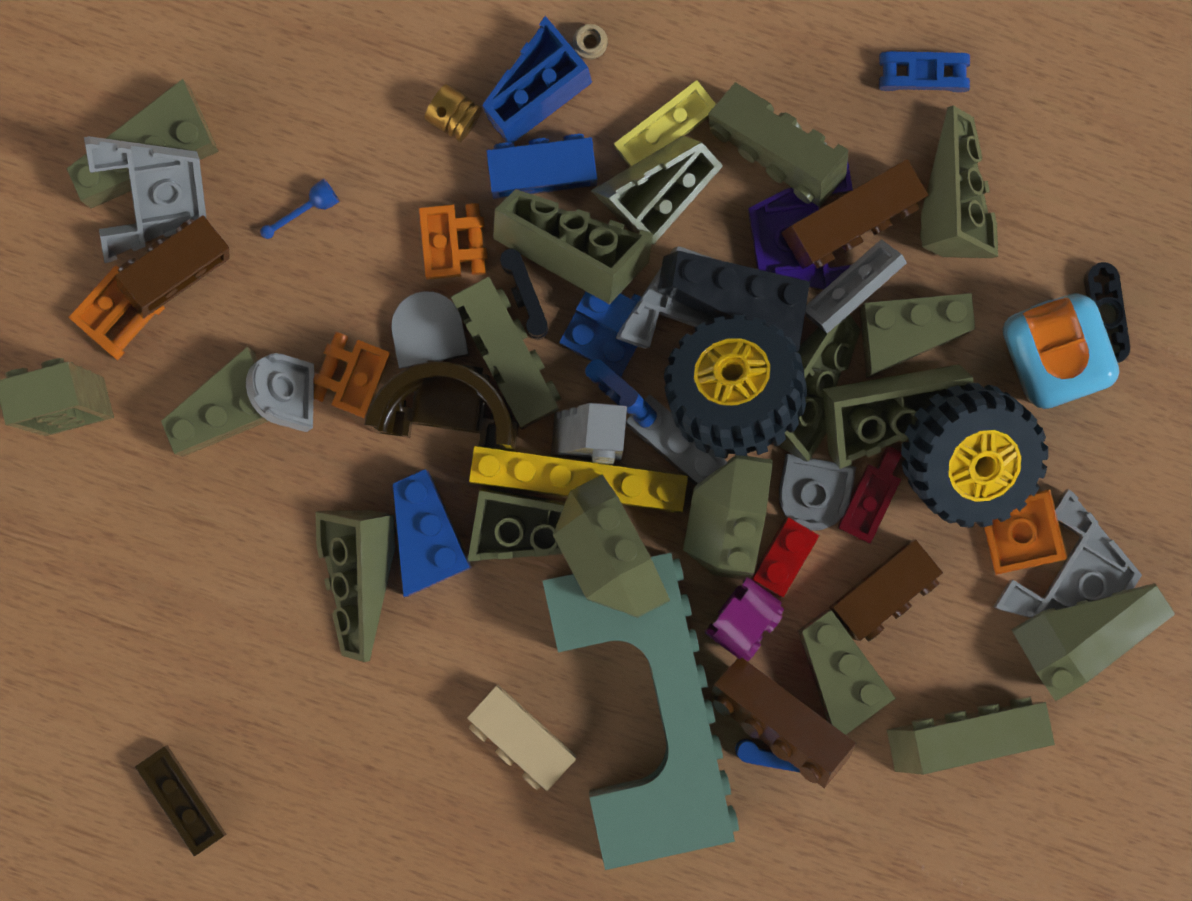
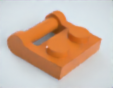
[68,265,165,360]

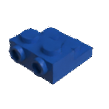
[559,292,641,377]

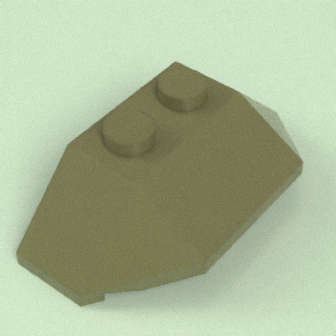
[683,455,773,580]
[553,474,670,618]

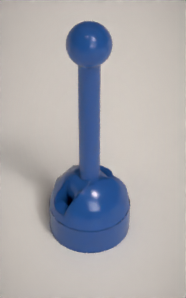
[260,178,340,239]

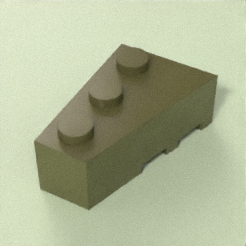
[798,610,896,735]

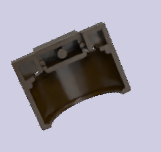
[364,360,519,452]

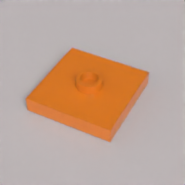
[984,489,1067,575]

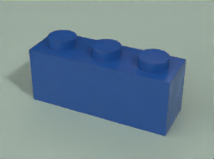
[486,134,597,199]

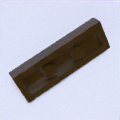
[135,745,227,857]

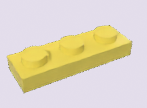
[614,80,716,167]

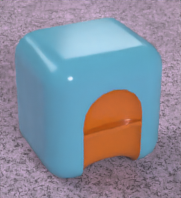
[1003,293,1120,409]

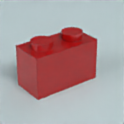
[751,517,820,598]

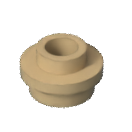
[573,24,608,60]

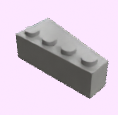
[551,403,627,466]

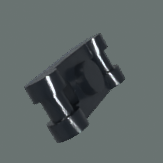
[500,249,548,340]

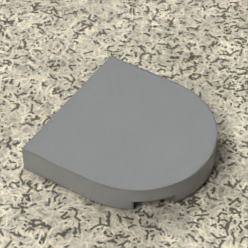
[392,291,469,369]
[246,353,314,432]
[779,454,856,531]

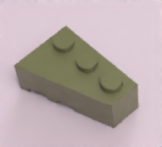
[591,136,723,245]
[859,293,975,378]
[161,347,268,457]

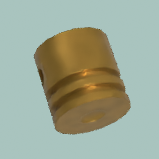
[424,84,482,142]

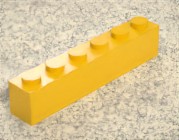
[469,446,688,513]

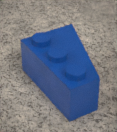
[482,16,592,143]
[393,469,472,597]

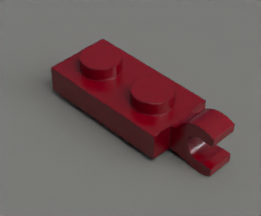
[837,446,901,544]

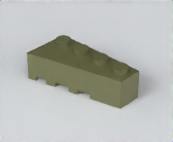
[67,79,219,209]
[709,82,849,208]
[451,277,561,430]

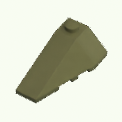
[920,105,998,258]
[778,314,861,462]
[315,510,395,662]
[1012,583,1175,701]

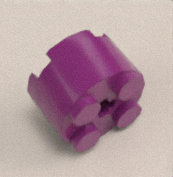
[705,576,784,661]

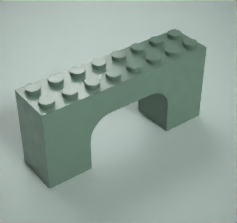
[543,553,739,870]

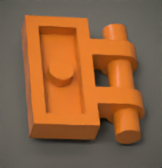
[419,203,488,280]
[313,332,391,419]

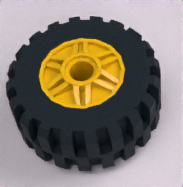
[664,315,807,459]
[901,383,1049,528]

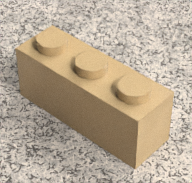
[467,684,577,791]

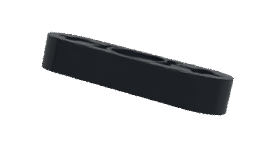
[1084,262,1130,363]

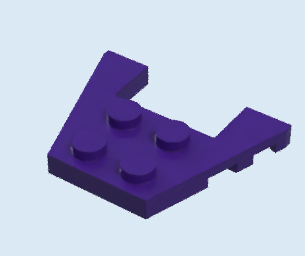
[748,163,853,290]

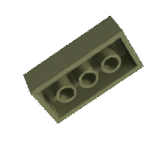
[0,358,114,436]

